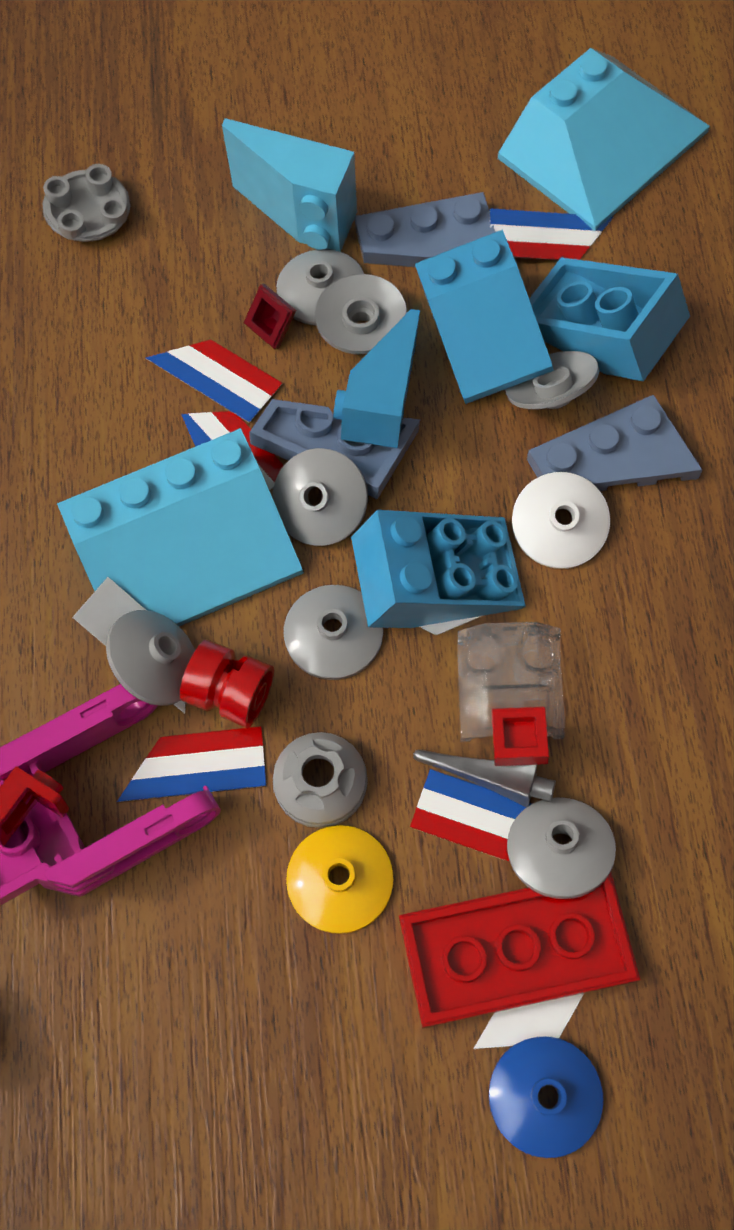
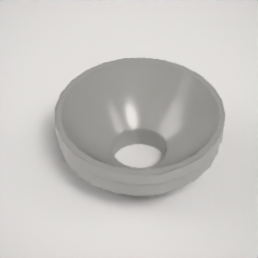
[273,732,368,828]

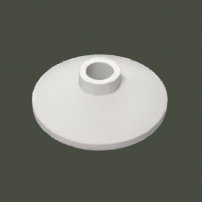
[512,472,610,569]

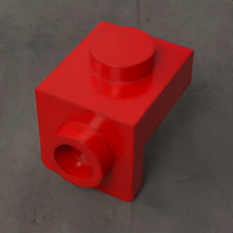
[0,766,70,847]

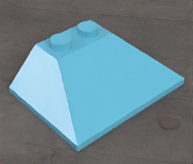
[498,48,710,231]

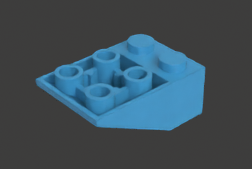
[351,510,526,628]

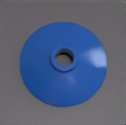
[488,1036,603,1158]

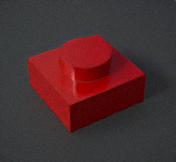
[492,707,549,766]

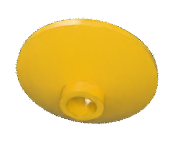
[286,825,393,934]

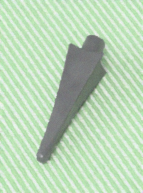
[413,749,556,808]

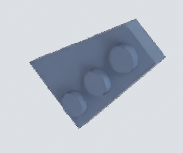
[354,192,495,267]
[527,395,702,491]
[249,399,420,499]

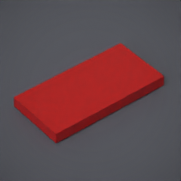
[399,872,641,1028]

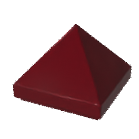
[243,284,297,349]

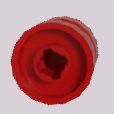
[180,640,275,728]

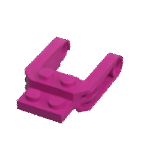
[0,684,221,905]

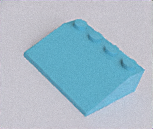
[57,428,303,626]

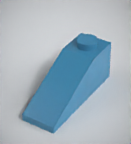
[333,309,420,448]

